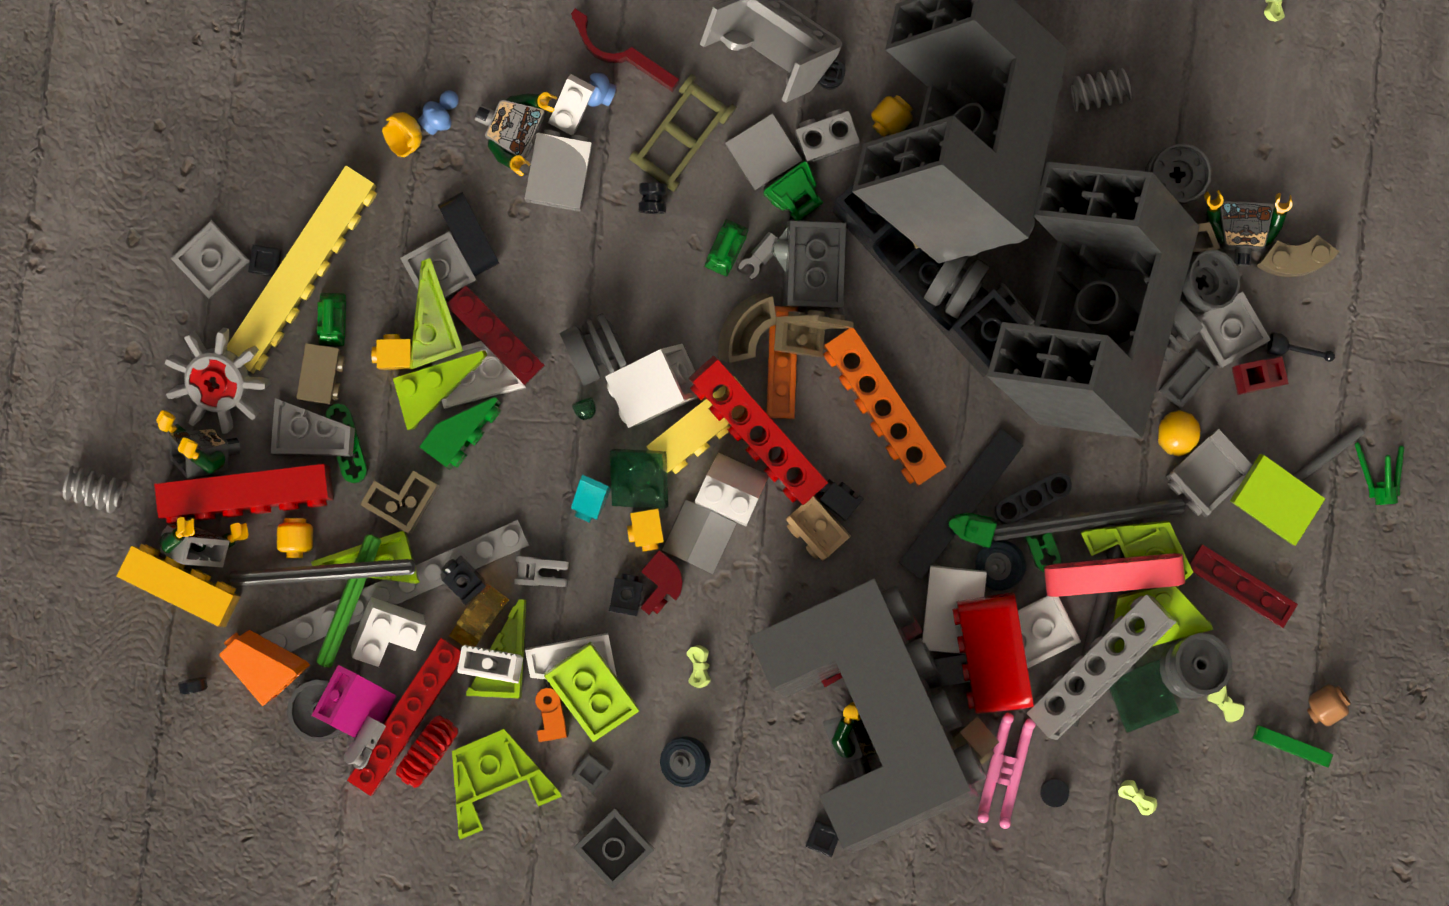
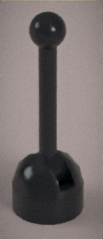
[1267,332,1335,362]

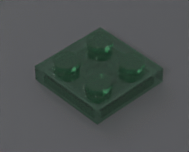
[610,449,668,509]
[1109,660,1180,733]

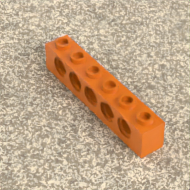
[823,328,946,487]

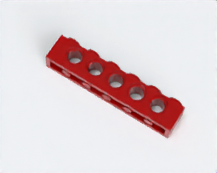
[688,356,828,505]
[347,638,461,796]

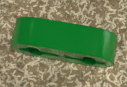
[1025,533,1061,572]

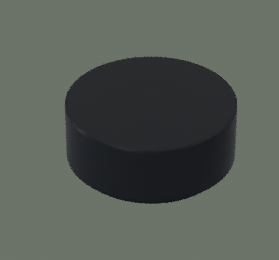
[178,677,208,694]
[1040,779,1069,807]

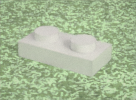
[548,74,595,135]

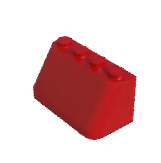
[952,592,1034,714]

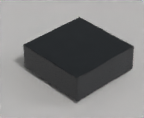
[248,245,281,277]
[805,820,839,858]

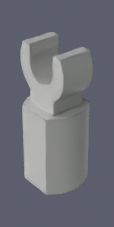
[738,232,778,280]

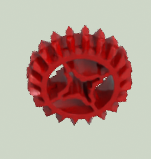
[396,715,458,788]

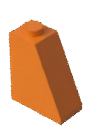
[219,630,310,706]

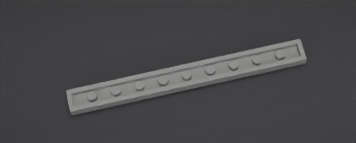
[260,520,530,652]

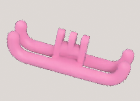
[977,713,1036,829]

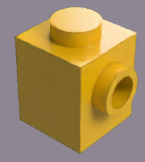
[371,334,412,370]
[627,509,664,552]

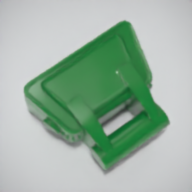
[763,161,823,221]
[704,219,749,277]
[317,293,346,346]
[948,512,997,548]

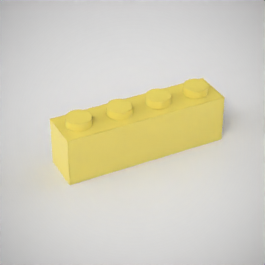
[646,376,744,474]

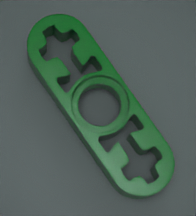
[325,404,368,483]
[1252,725,1333,768]

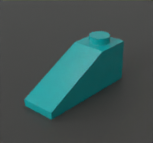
[571,475,611,523]

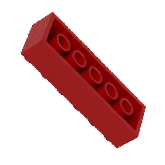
[154,464,334,524]

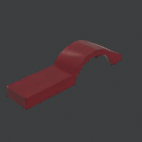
[571,8,679,92]

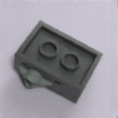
[771,221,846,308]

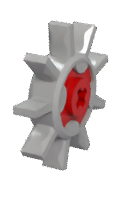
[165,327,271,434]

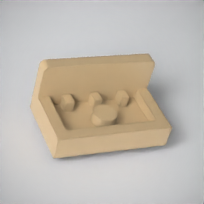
[786,495,851,561]

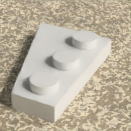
[525,633,617,680]

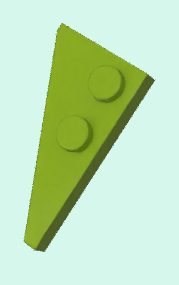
[410,258,463,369]
[393,351,487,430]
[311,531,420,584]
[466,599,526,698]

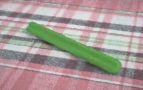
[316,534,381,668]

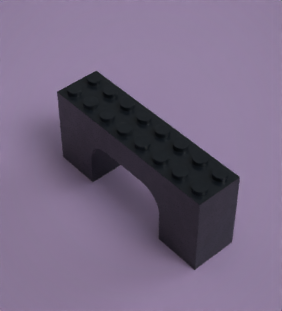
[833,184,1027,377]

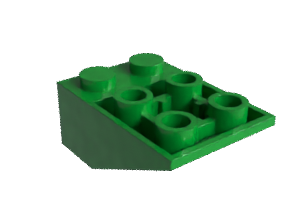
[419,397,502,470]

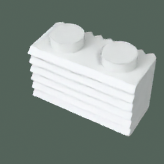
[458,645,523,683]

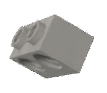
[795,109,860,164]

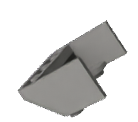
[700,0,842,103]

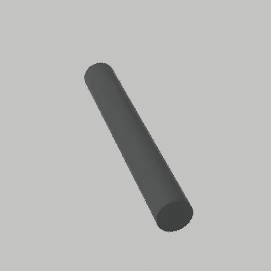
[1293,425,1365,482]

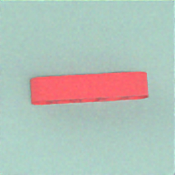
[1044,553,1185,597]

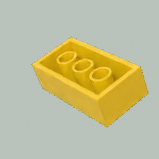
[116,544,241,627]

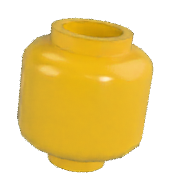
[871,95,913,137]
[276,518,313,558]

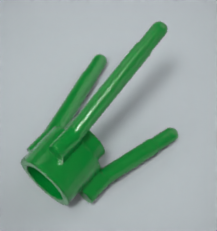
[1355,442,1404,505]

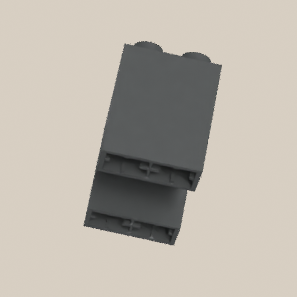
[852,0,1068,263]
[987,162,1199,439]
[749,579,987,853]

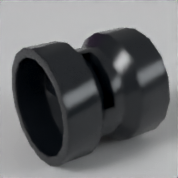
[818,59,845,90]
[638,183,667,214]

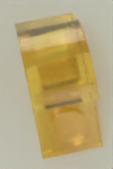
[449,583,509,647]

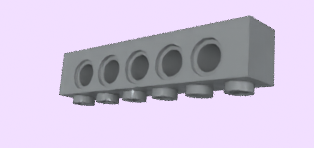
[1026,594,1177,740]

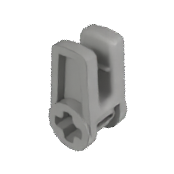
[514,556,569,587]

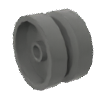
[924,256,991,320]
[1159,633,1232,699]
[287,679,343,742]

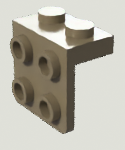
[774,310,854,357]

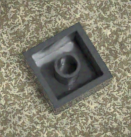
[574,807,654,889]

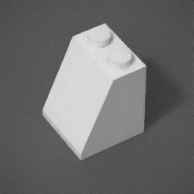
[605,344,698,428]
[695,452,769,526]

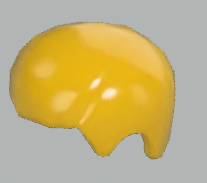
[382,112,422,157]
[1158,410,1201,457]

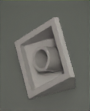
[662,500,737,574]

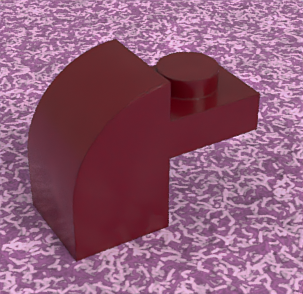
[1231,357,1289,395]
[641,550,683,615]

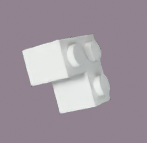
[350,597,426,667]

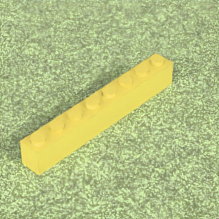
[227,166,377,374]

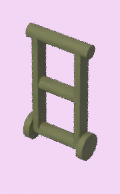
[629,74,737,192]

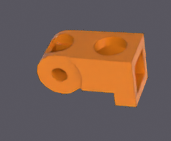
[535,688,568,742]

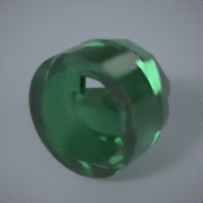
[572,397,596,420]

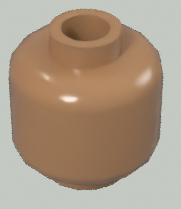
[1307,684,1351,726]

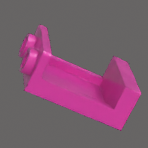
[311,665,396,738]

